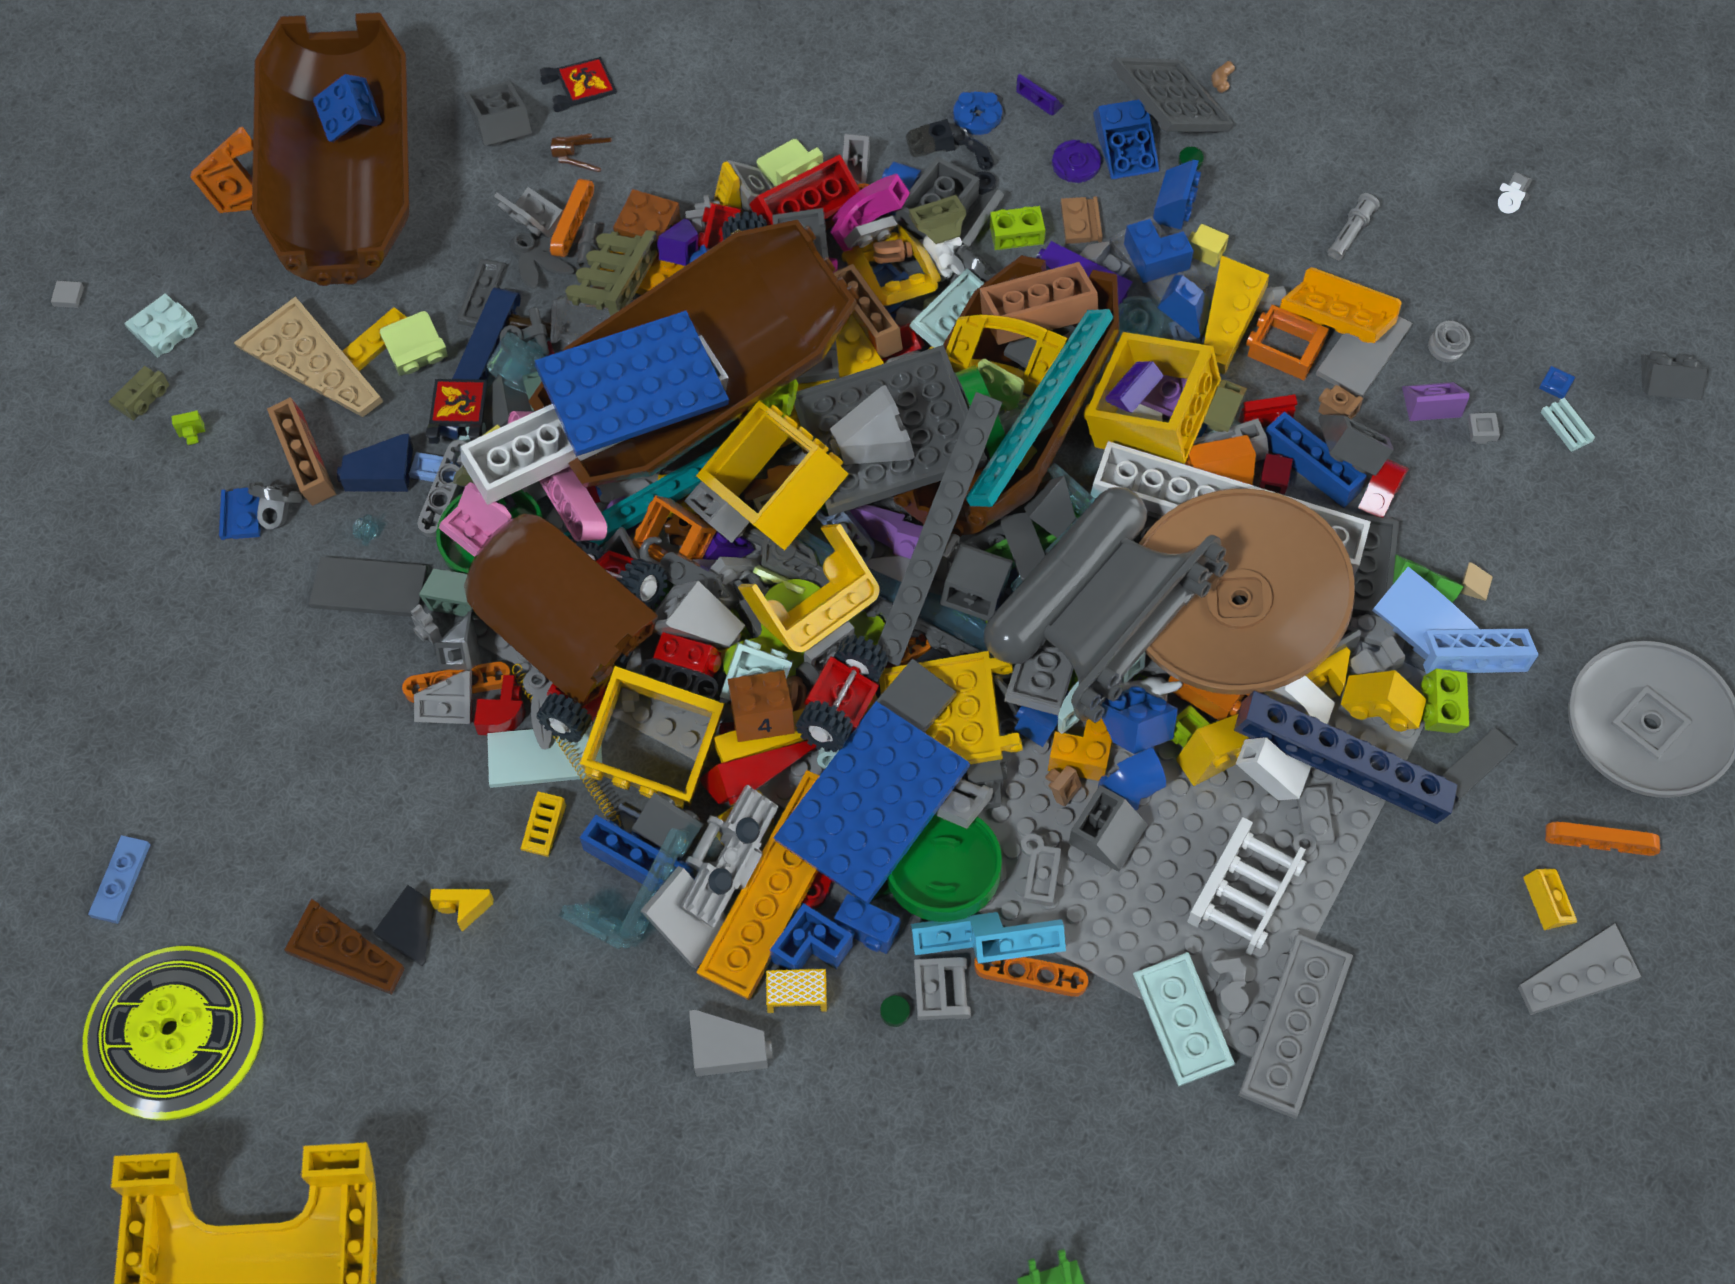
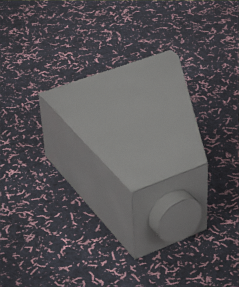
[689,1010,773,1076]

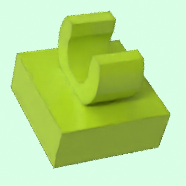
[171,410,205,445]

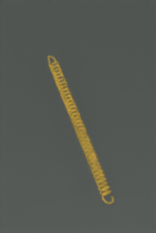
[512,664,621,827]

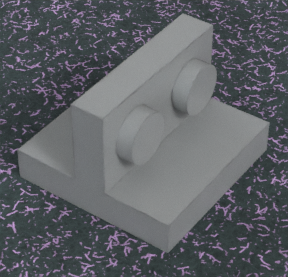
[692,557,760,608]

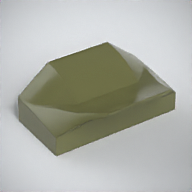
[909,195,966,244]

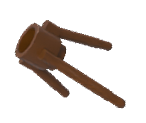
[551,133,612,172]

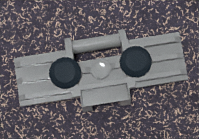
[680,785,779,928]

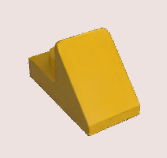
[1305,647,1350,696]
[430,889,494,931]

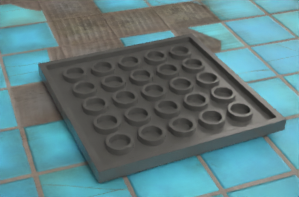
[794,345,988,516]

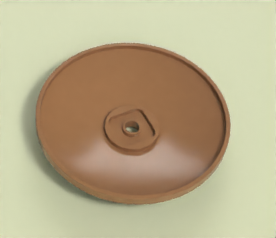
[1139,489,1354,695]

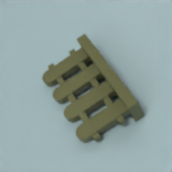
[565,230,659,316]

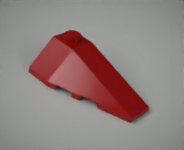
[700,741,816,806]

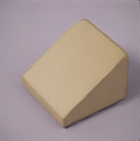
[1460,562,1492,601]

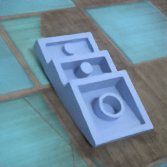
[1372,567,1492,660]

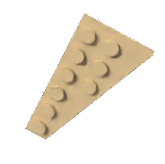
[234,297,384,417]

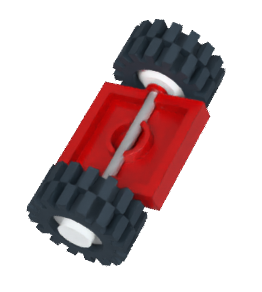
[570,539,667,611]
[796,635,888,752]
[536,649,634,743]

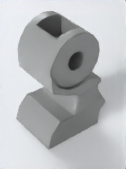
[1348,636,1405,675]
[1207,958,1249,1020]

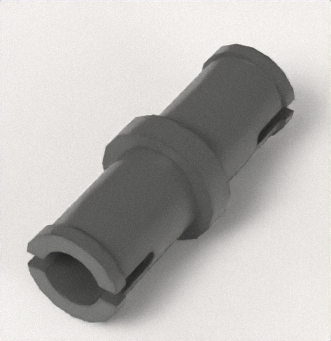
[576,222,599,269]

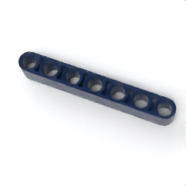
[440,287,521,440]

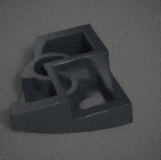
[373,885,434,966]

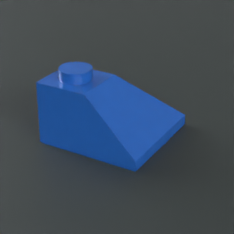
[1157,275,1212,339]

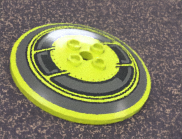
[83,946,263,1120]

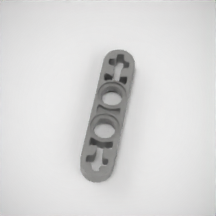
[417,440,467,537]

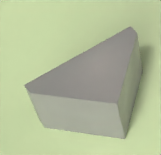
[843,134,870,185]

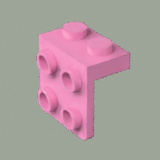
[439,482,512,557]

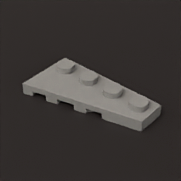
[1518,924,1641,1015]

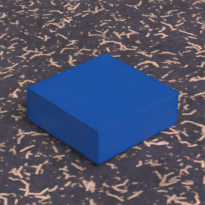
[1539,366,1575,399]

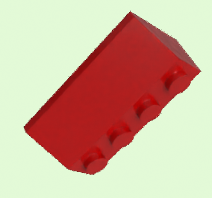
[749,154,860,226]

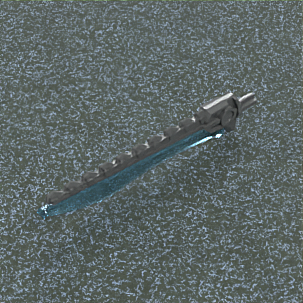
[741,523,1015,676]

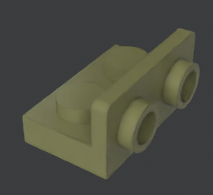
[108,366,169,421]

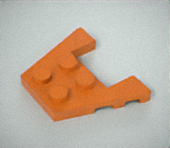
[190,127,253,213]

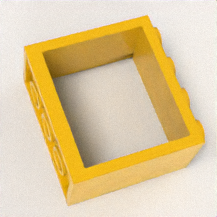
[1084,332,1221,464]
[696,400,849,551]
[580,666,724,809]

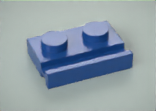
[219,488,261,540]

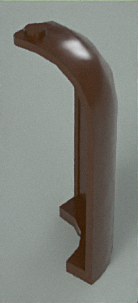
[464,514,658,708]

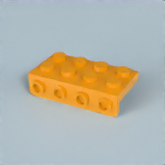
[1280,267,1401,343]

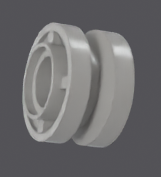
[1428,321,1470,362]

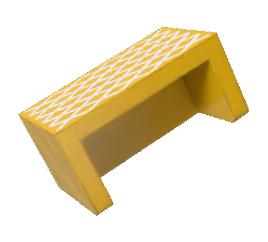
[766,969,827,1013]

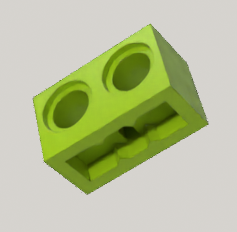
[990,206,1045,250]
[1421,669,1469,733]

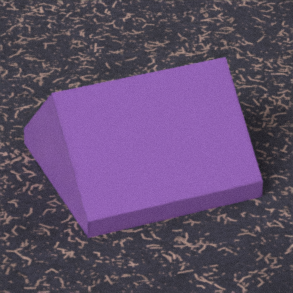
[1402,382,1469,421]

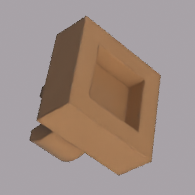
[1045,766,1082,807]

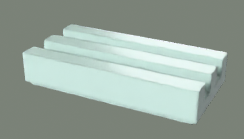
[1541,398,1595,452]

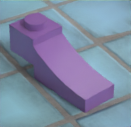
[847,504,923,559]

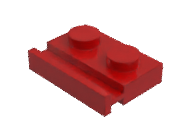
[1239,394,1298,428]

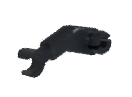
[953,127,994,171]

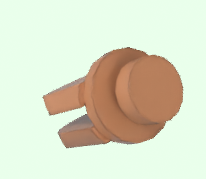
[873,239,912,263]
[786,676,807,712]

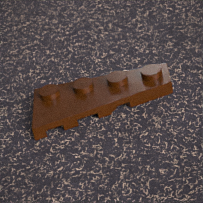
[284,899,405,995]

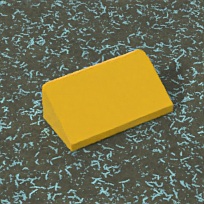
[1523,869,1577,930]

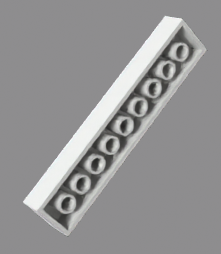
[460,335,728,505]
[1089,441,1371,576]

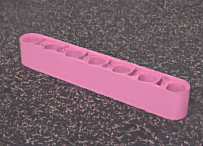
[508,411,607,541]

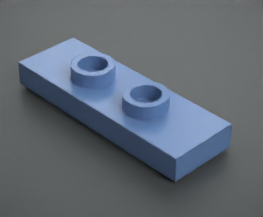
[88,835,150,924]

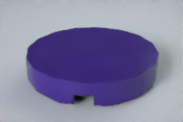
[1052,140,1101,183]

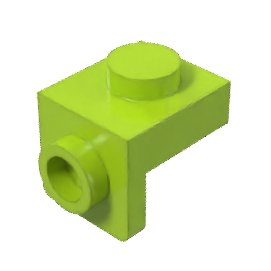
[1171,705,1210,748]

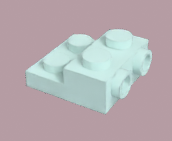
[125,293,198,358]
[720,639,792,700]

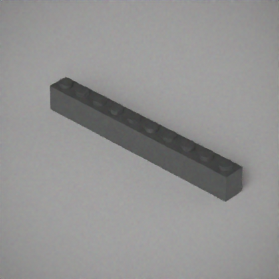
[878,392,1002,666]

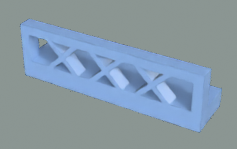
[1423,629,1538,674]

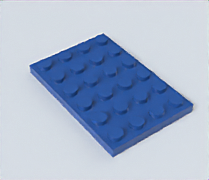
[535,311,729,457]
[773,701,970,905]

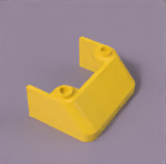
[738,524,880,652]

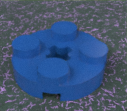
[953,92,1002,135]

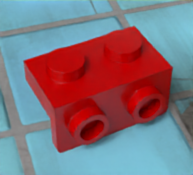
[698,202,741,249]

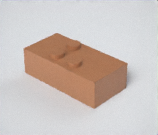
[980,262,1098,345]

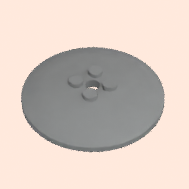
[1568,641,1735,798]

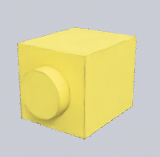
[1188,224,1229,267]

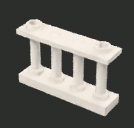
[1187,817,1306,956]

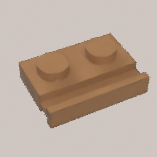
[1061,197,1102,244]

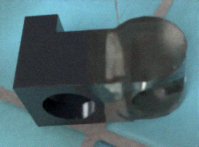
[906,119,955,157]

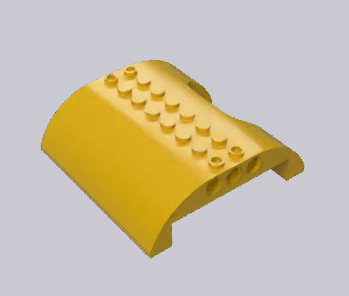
[111,1143,378,1284]

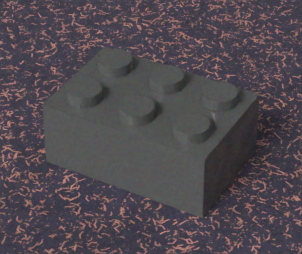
[896,157,979,239]

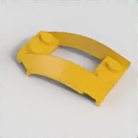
[842,224,941,306]
[946,315,1067,396]

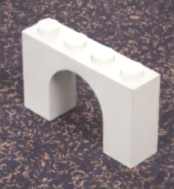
[1236,676,1335,800]

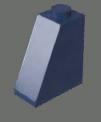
[337,434,414,492]

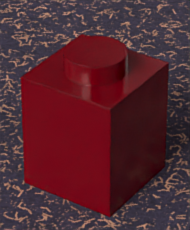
[1259,454,1293,495]

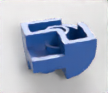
[1098,747,1166,810]

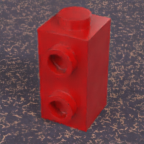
[653,632,722,677]

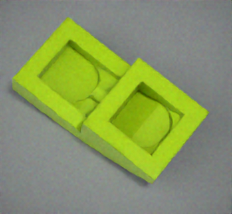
[763,379,798,418]

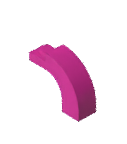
[830,174,910,252]

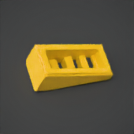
[714,161,742,209]
[521,792,566,857]

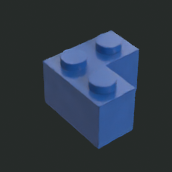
[1124,219,1194,283]
[770,903,853,970]

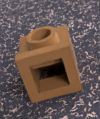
[1318,385,1363,419]

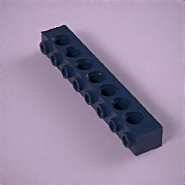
[1234,691,1457,824]

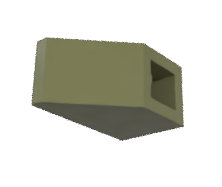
[1203,379,1247,432]

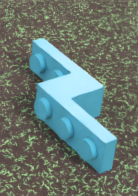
[911,912,1066,963]

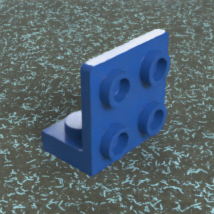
[313,74,382,142]

